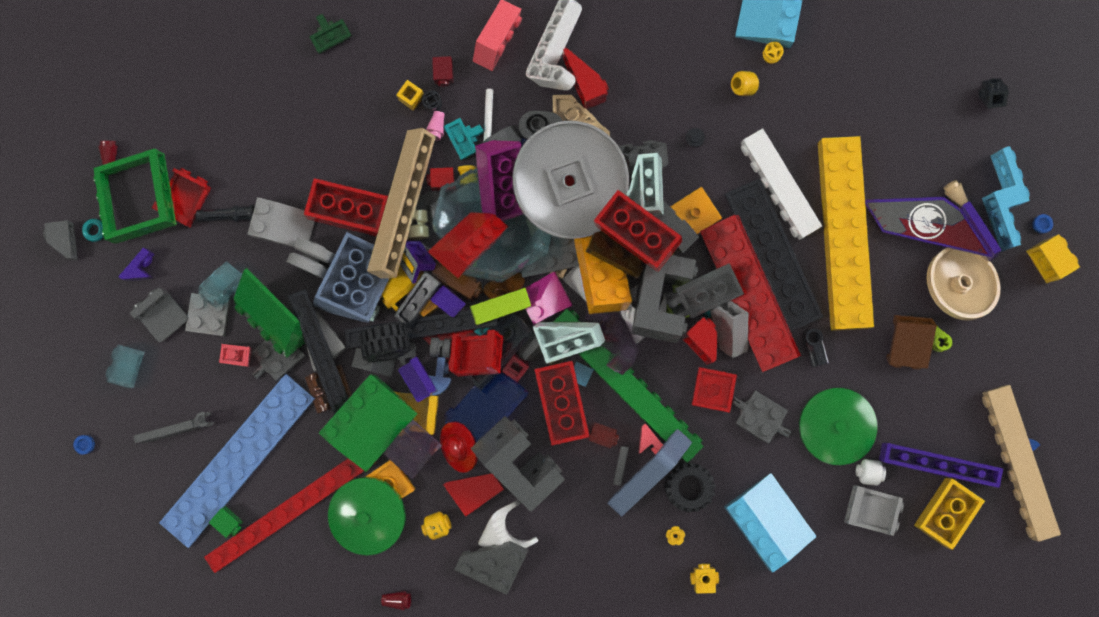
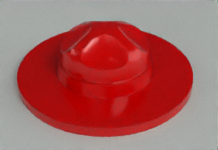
[440,421,478,473]

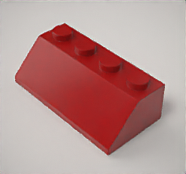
[428,212,508,278]

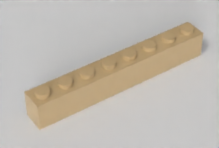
[367,128,436,279]
[982,385,1061,542]

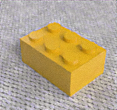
[914,478,985,550]

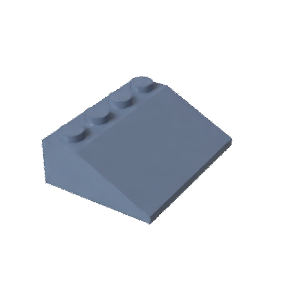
[313,232,389,323]

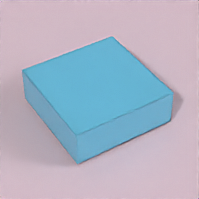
[574,362,593,387]

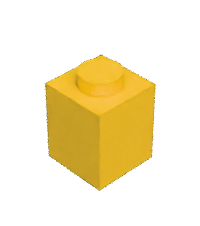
[396,80,424,111]

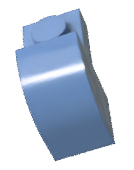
[429,357,452,396]

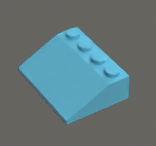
[735,0,802,48]
[724,473,816,573]

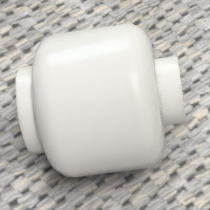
[856,459,886,486]

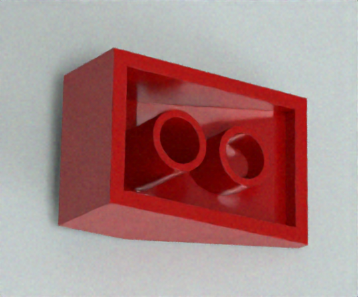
[563,48,609,109]

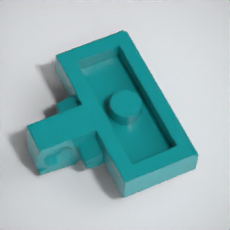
[444,118,484,161]

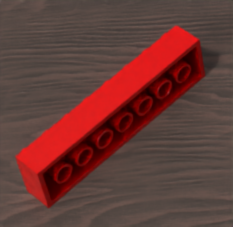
[700,215,801,372]

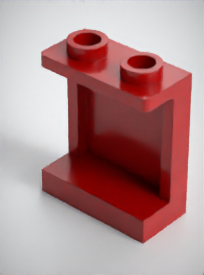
[152,168,211,228]
[448,330,503,377]

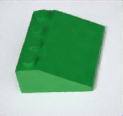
[233,268,304,358]
[319,374,418,472]

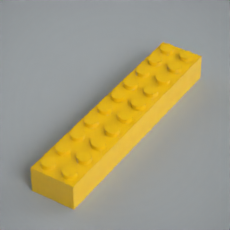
[818,136,874,331]

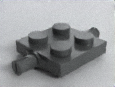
[251,337,306,381]
[732,390,791,444]

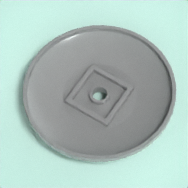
[512,121,629,239]

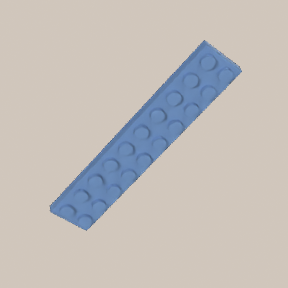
[159,374,315,548]

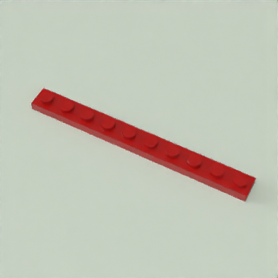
[204,459,377,573]

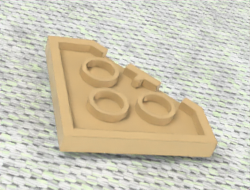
[553,95,610,136]

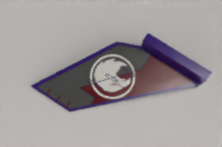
[865,197,1001,261]

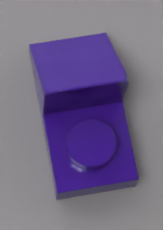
[118,247,155,281]
[430,285,465,318]

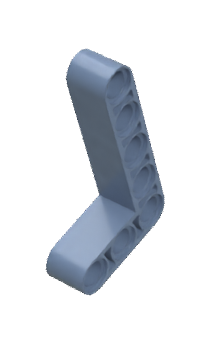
[607,429,692,517]

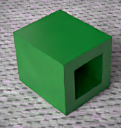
[208,507,243,538]

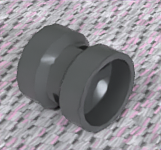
[430,338,452,358]

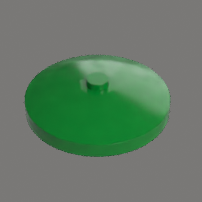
[799,388,877,465]
[328,477,406,555]

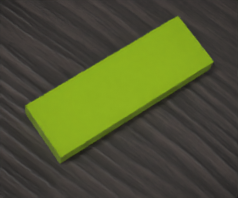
[470,288,531,325]

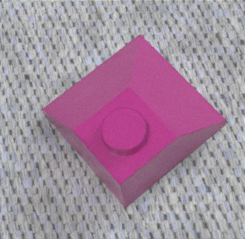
[525,272,573,325]

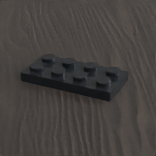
[467,313,534,390]

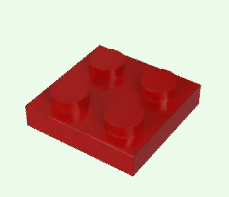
[691,367,737,413]

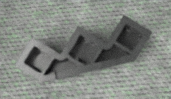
[619,140,668,177]
[655,201,699,253]

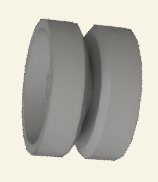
[286,237,335,279]

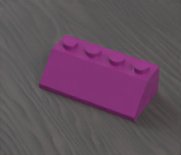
[475,140,523,221]

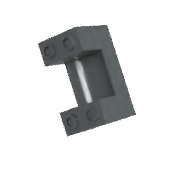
[631,255,698,343]
[471,416,565,512]

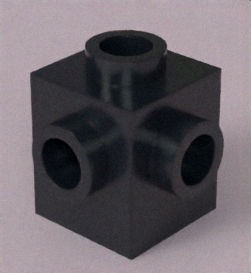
[978,78,1009,109]

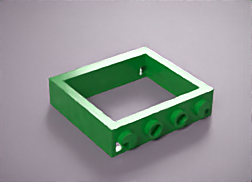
[93,148,177,244]

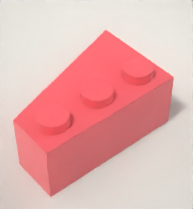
[473,0,522,71]

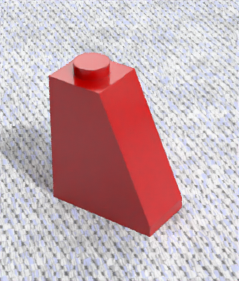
[443,473,504,517]

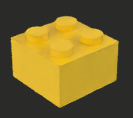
[1026,234,1080,283]

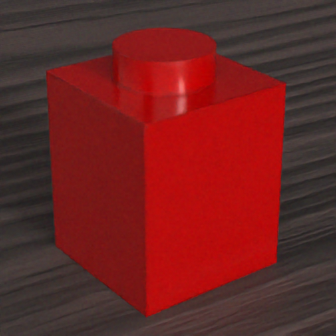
[427,167,455,191]

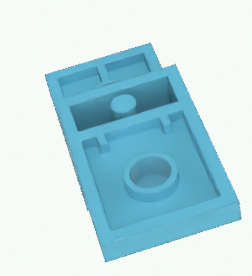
[982,146,1030,252]

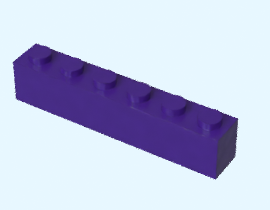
[879,443,1003,488]

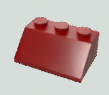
[683,317,717,365]

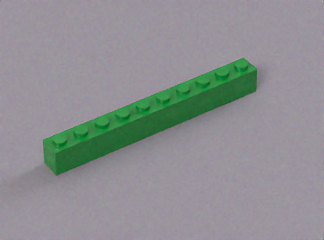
[554,309,704,463]

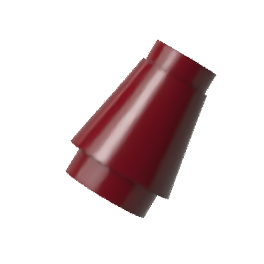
[98,141,118,165]
[381,591,411,611]

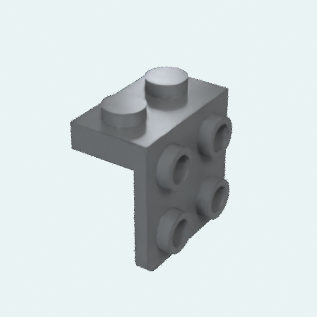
[130,287,188,342]

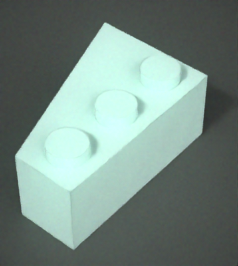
[626,153,664,216]
[533,322,605,363]

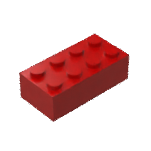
[304,178,388,237]
[594,190,682,272]
[535,361,590,446]

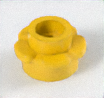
[666,526,685,545]

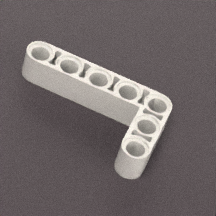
[526,0,582,90]

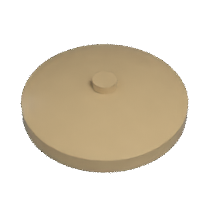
[927,248,1000,321]

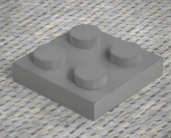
[185,293,231,336]

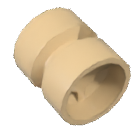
[407,210,429,240]

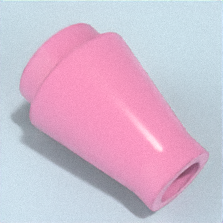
[426,111,445,141]

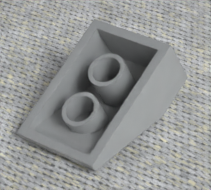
[248,197,315,248]

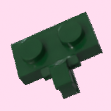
[309,14,352,54]

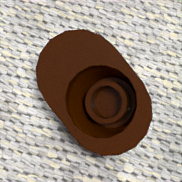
[483,271,525,300]

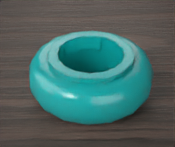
[82,218,104,242]

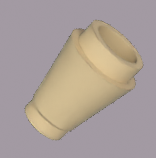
[943,180,968,209]

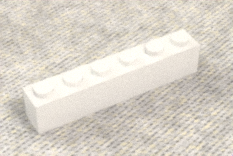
[741,129,822,240]

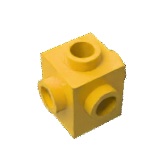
[690,564,719,593]

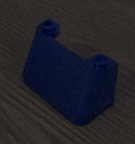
[444,369,530,443]

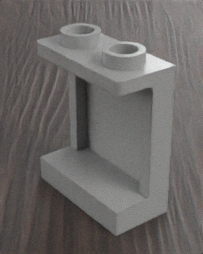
[844,485,904,536]

